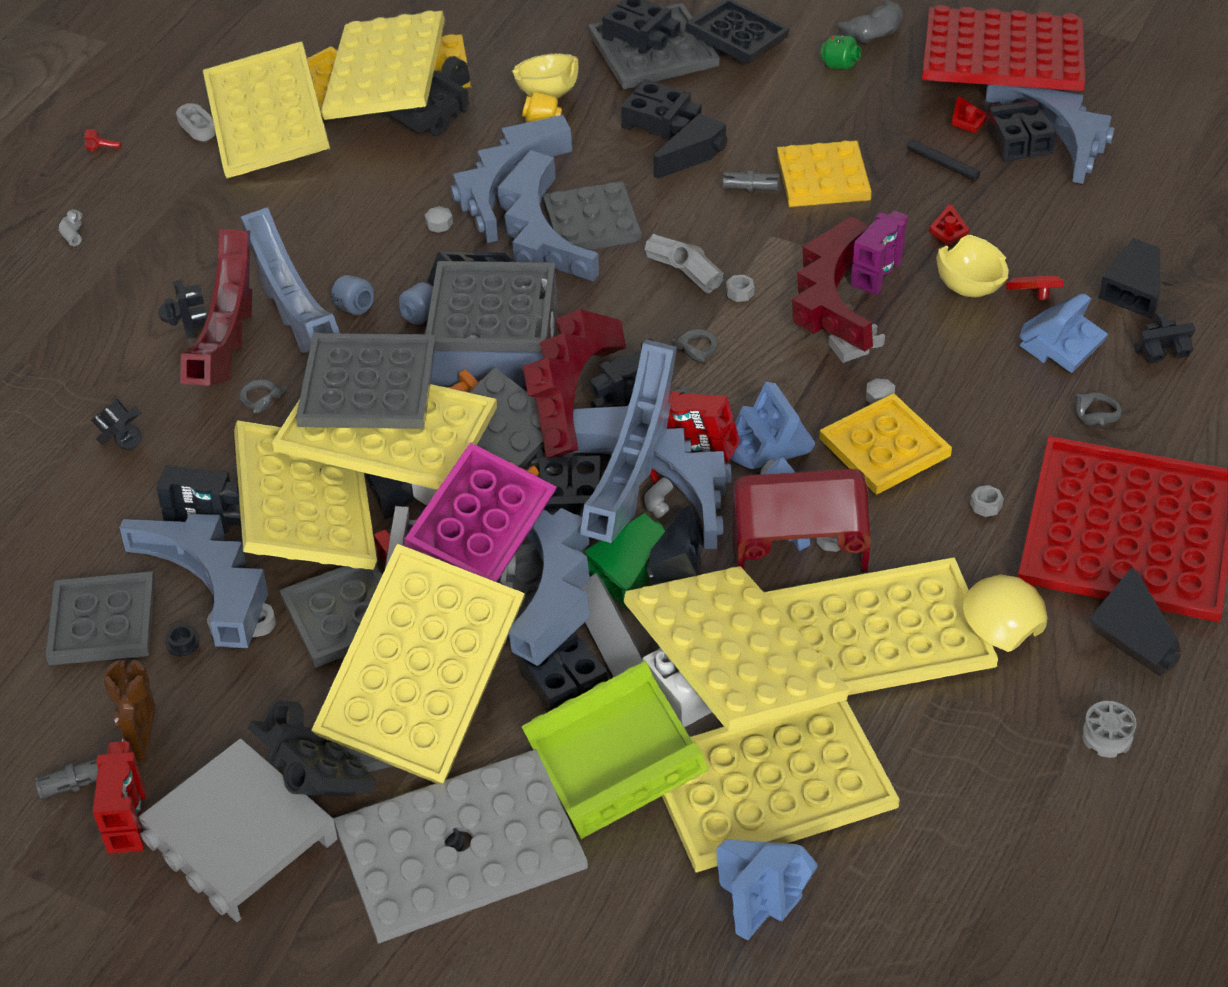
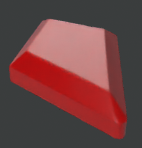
[952,97,988,133]
[929,204,970,246]
[1006,276,1064,300]

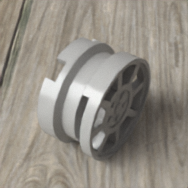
[1082,701,1137,758]

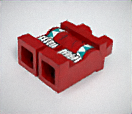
[667,391,741,462]
[93,741,146,854]

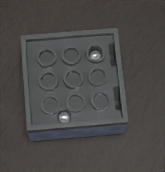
[425,261,558,387]

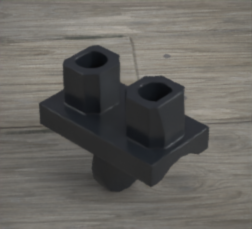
[158,280,207,339]
[1134,313,1196,364]
[91,399,142,450]

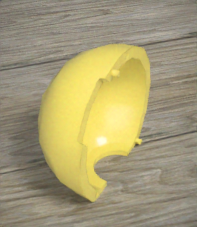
[513,54,579,99]
[936,235,1009,298]
[962,574,1048,652]

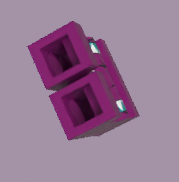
[851,211,908,295]

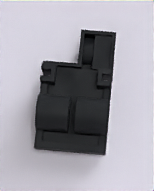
[386,56,470,136]
[247,700,377,796]

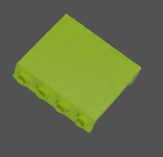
[521,661,709,839]

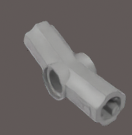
[644,234,724,293]

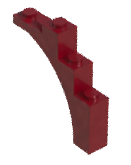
[792,217,873,352]
[180,229,252,385]
[523,309,626,457]

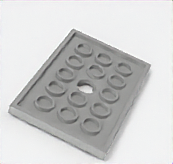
[333,749,588,944]

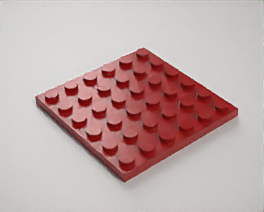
[922,5,1085,91]
[1018,436,1228,622]

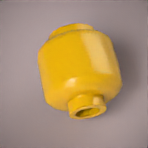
[522,92,562,123]

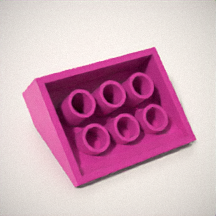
[404,442,557,582]

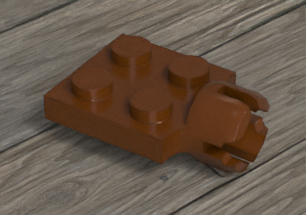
[104,659,155,762]

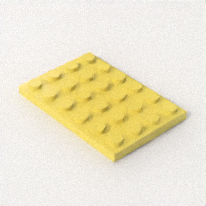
[321,11,445,120]
[203,41,330,178]
[272,384,497,490]
[234,420,377,570]
[312,544,525,785]
[764,557,998,695]
[624,566,850,731]
[662,700,900,872]

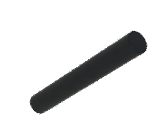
[907,139,981,181]

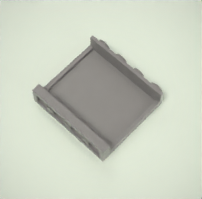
[139,738,338,922]

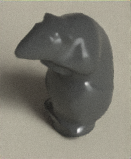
[837,0,903,44]

